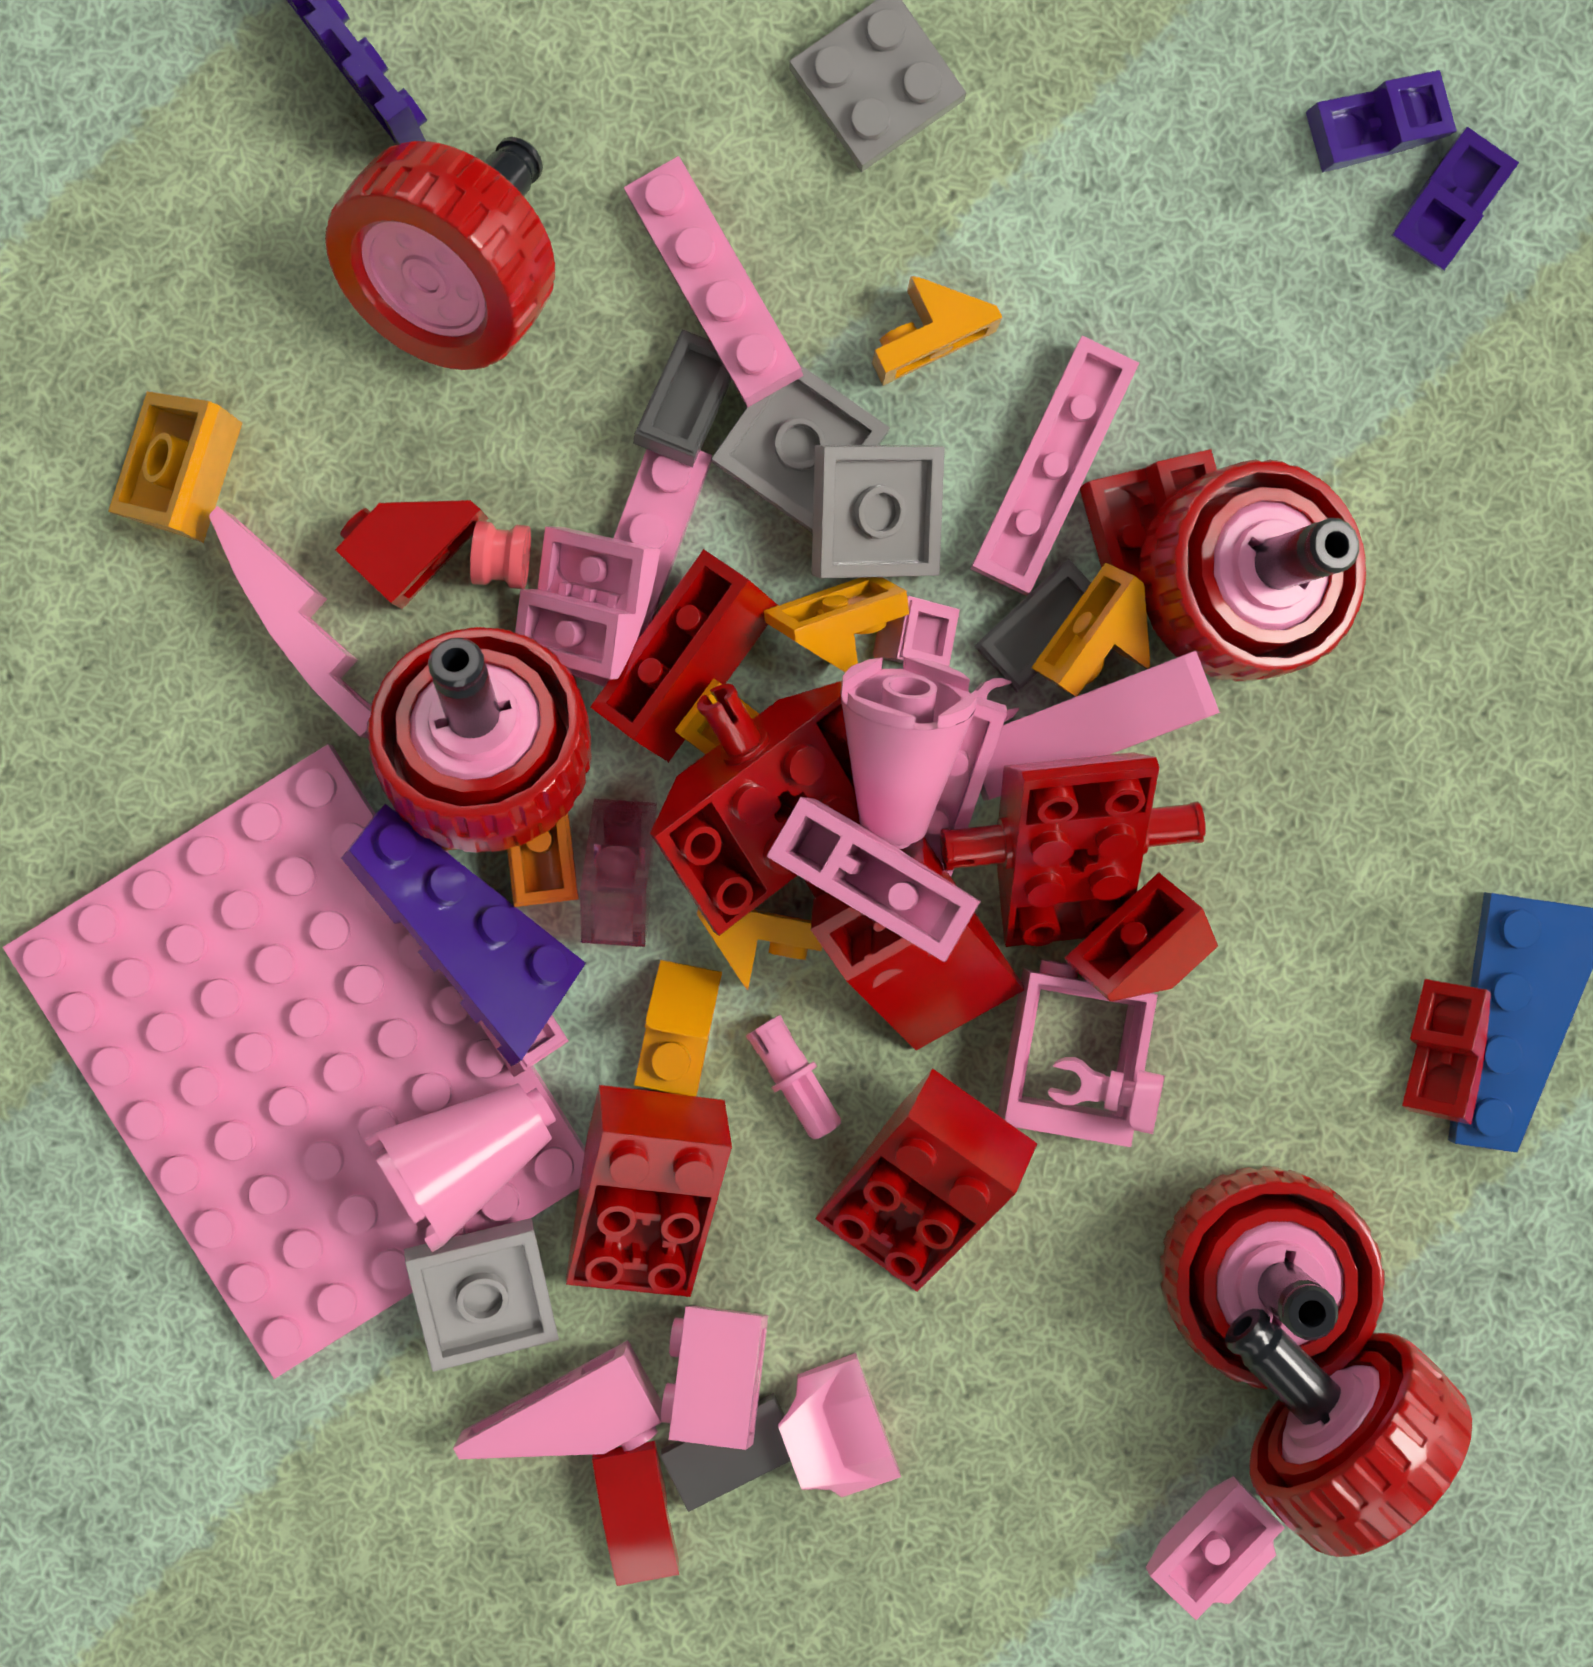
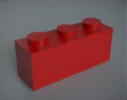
[590,549,779,763]

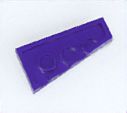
[286,0,427,145]
[341,804,586,1067]

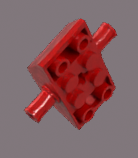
[650,681,860,936]
[940,752,1206,947]

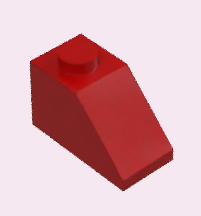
[335,500,489,609]
[1065,872,1218,1002]

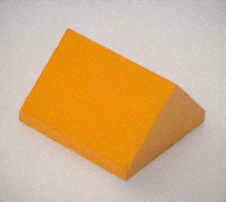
[108,391,242,543]

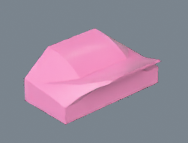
[778,1353,901,1497]
[1146,1476,1285,1620]

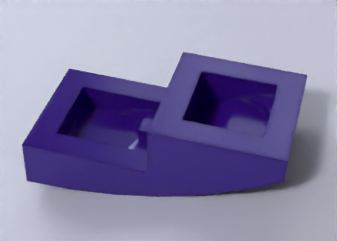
[1305,70,1457,173]
[1391,127,1519,271]

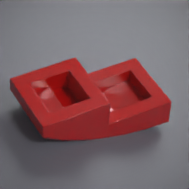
[1402,979,1491,1125]
[592,1440,679,1586]

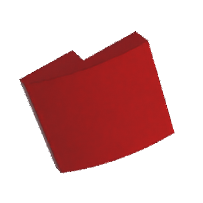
[1080,449,1217,579]

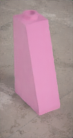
[980,651,1220,801]

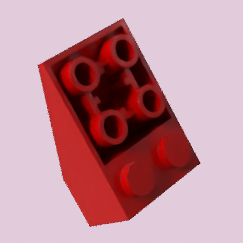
[810,837,1024,1051]
[815,1068,1038,1292]
[566,1085,732,1297]

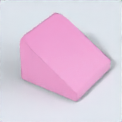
[873,596,960,666]

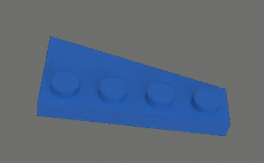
[1448,892,1593,1153]

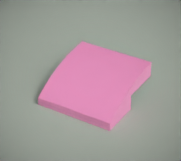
[515,526,660,679]

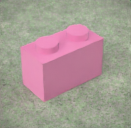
[661,1306,769,1450]

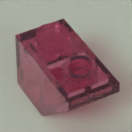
[580,798,657,947]

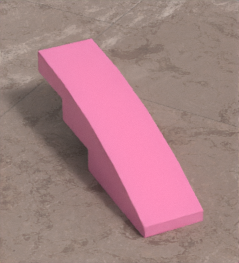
[209,506,371,739]

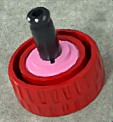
[325,137,555,370]
[1139,459,1366,682]
[367,627,592,853]
[1159,1166,1385,1390]
[1225,1309,1472,1557]

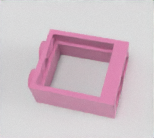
[997,960,1158,1147]

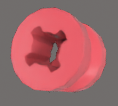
[470,521,531,589]

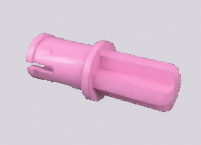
[746,1015,841,1139]

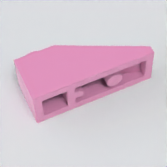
[767,797,981,962]
[453,1340,662,1460]

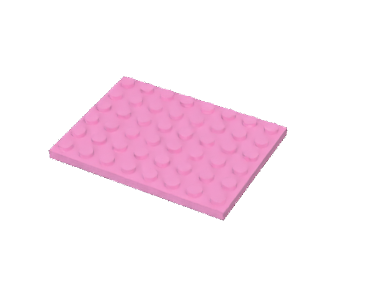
[2,744,585,1379]

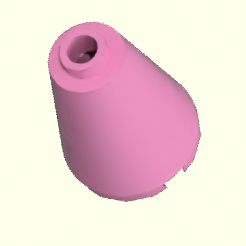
[840,657,978,849]
[365,1084,556,1252]

